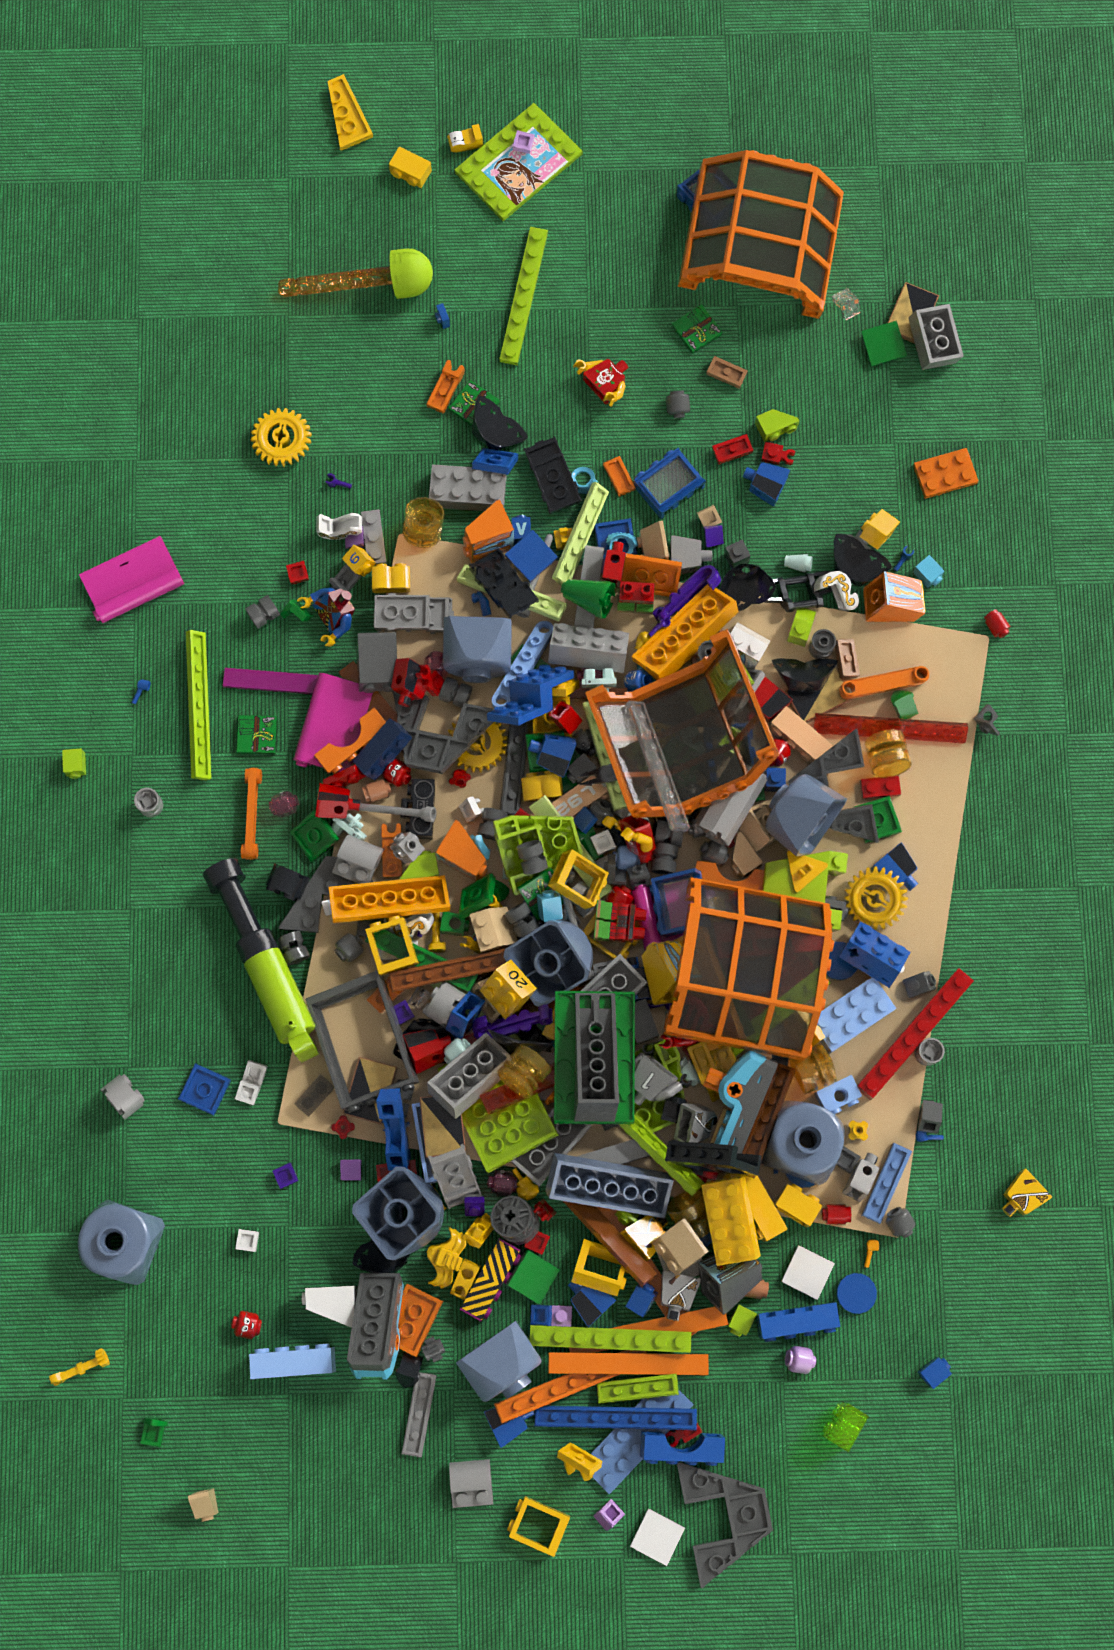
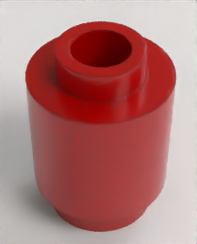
[984,609,1011,638]
[822,1204,852,1225]

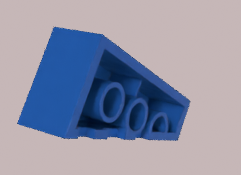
[756,1302,840,1342]

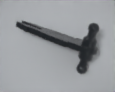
[577,758,637,786]

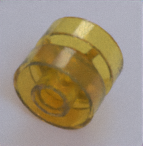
[864,730,912,778]
[666,1188,710,1238]

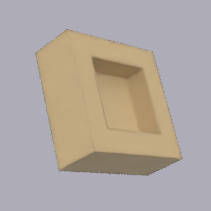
[697,504,722,527]

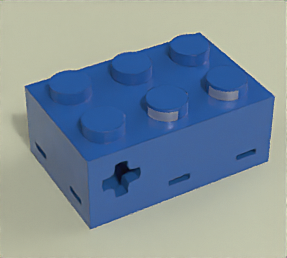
[839,921,911,988]

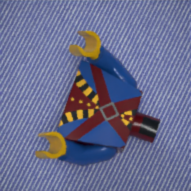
[297,588,355,647]

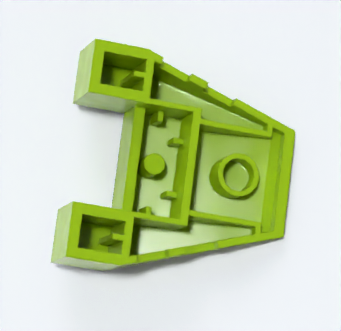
[761,851,848,932]

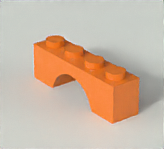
[314,707,386,775]
[695,861,765,900]

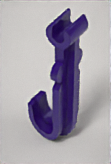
[653,565,721,622]
[472,1004,553,1040]

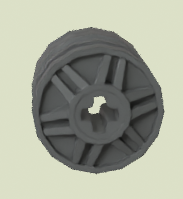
[490,1196,540,1245]

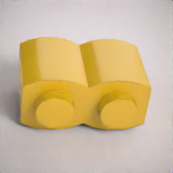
[372,563,410,593]
[521,771,563,802]

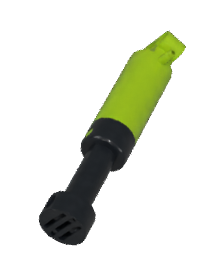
[203,858,319,1063]

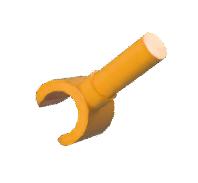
[864,1240,879,1268]

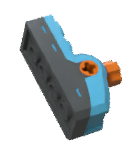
[703,1051,778,1154]
[347,1273,404,1379]

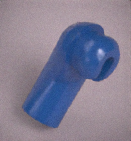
[471,591,492,616]

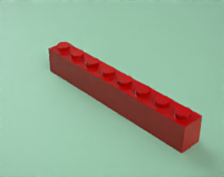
[857,968,974,1100]

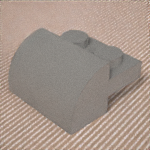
[332,835,384,884]
[449,1459,493,1508]

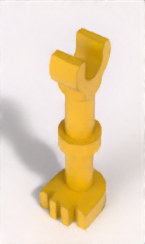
[428,912,446,953]
[49,1348,110,1386]

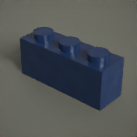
[353,718,412,781]

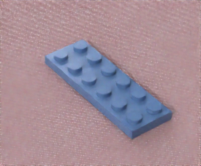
[591,1390,694,1494]

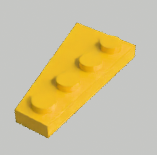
[328,74,373,151]

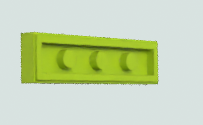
[597,1374,679,1404]

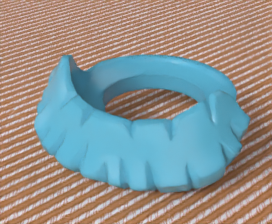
[571,467,598,494]
[606,532,638,554]
[470,834,491,860]

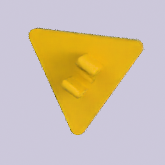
[787,851,828,892]

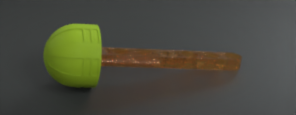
[278,248,433,299]

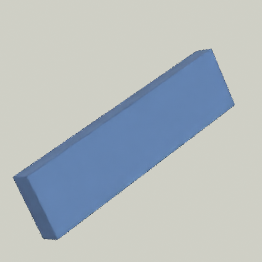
[861,1143,912,1224]

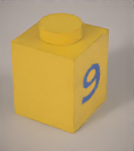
[342,545,376,577]

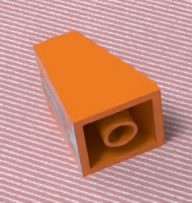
[463,500,514,563]
[863,571,925,622]
[436,820,488,881]

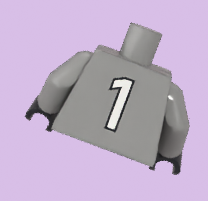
[635,1044,692,1106]

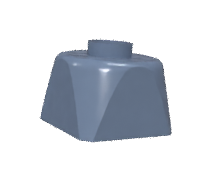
[443,616,512,683]
[766,774,847,856]
[504,920,593,1007]
[762,1100,845,1185]
[352,1166,444,1260]
[78,1200,165,1285]
[456,1321,542,1402]

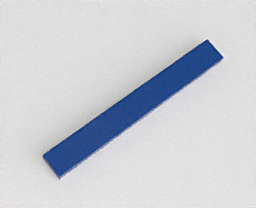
[534,1406,697,1430]

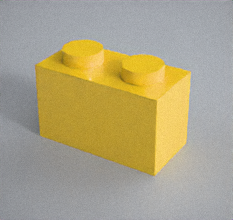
[389,147,432,188]
[860,509,900,550]

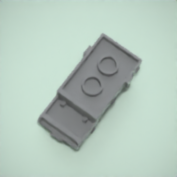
[374,593,454,634]
[428,1144,482,1209]

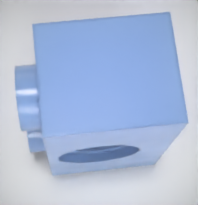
[814,1075,862,1114]

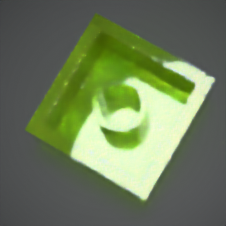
[822,1402,869,1452]

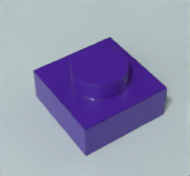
[394,1000,415,1026]
[272,1162,299,1189]
[464,1197,485,1216]

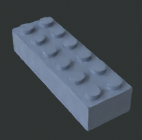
[545,1153,674,1218]

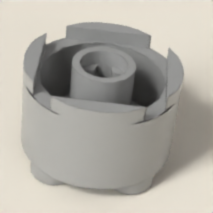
[422,982,466,1028]
[100,1074,145,1120]

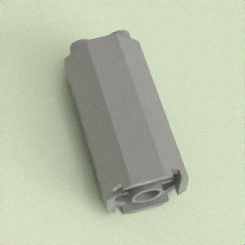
[693,756,767,846]

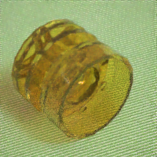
[403,497,444,548]
[789,1044,837,1095]
[497,1045,551,1098]

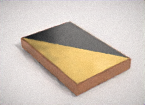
[888,282,939,343]
[785,666,853,723]
[343,1057,397,1125]
[420,1096,466,1158]

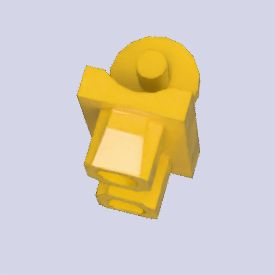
[463,1213,494,1249]

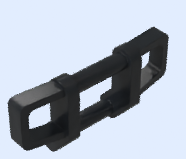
[761,571,832,613]

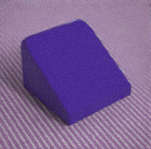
[704,525,724,547]

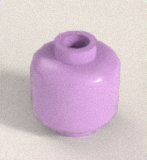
[785,1346,816,1374]

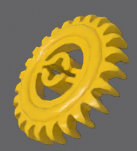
[250,408,312,467]
[448,717,508,773]
[844,866,908,930]

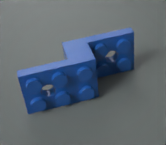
[487,665,574,725]

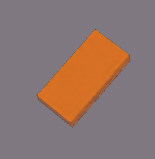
[603,456,636,497]

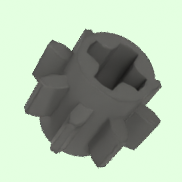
[421,1336,446,1362]

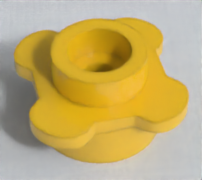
[848,1120,868,1141]

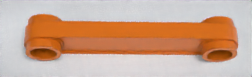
[839,666,929,700]
[241,768,262,860]

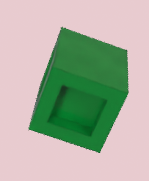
[440,912,470,936]

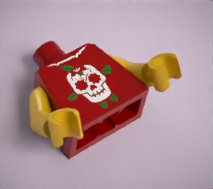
[573,359,628,407]
[602,815,656,863]

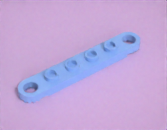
[492,621,553,708]

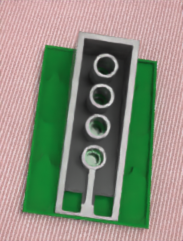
[554,991,635,1124]

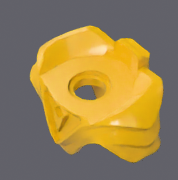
[427,1227,466,1289]

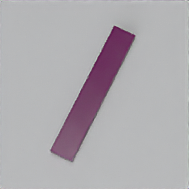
[223,668,318,695]

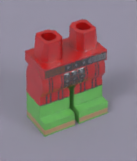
[617,581,655,614]
[594,900,647,943]

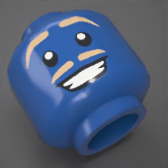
[624,669,653,692]

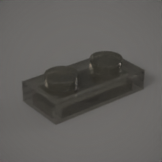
[294,1074,334,1117]

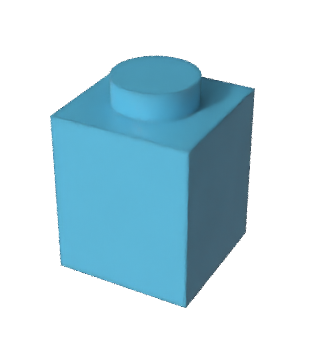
[913,555,944,588]
[537,890,563,922]

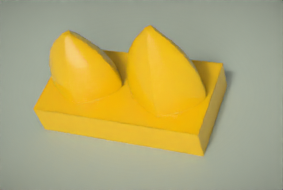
[557,1442,602,1481]

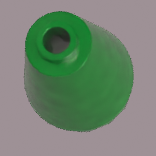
[561,579,616,619]

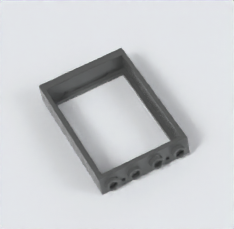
[305,970,419,1113]

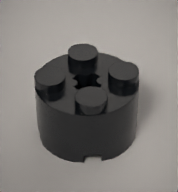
[265,863,310,902]

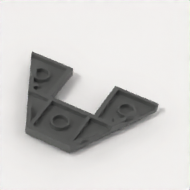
[392,691,494,774]
[788,728,879,843]
[279,856,388,937]
[677,1462,773,1588]

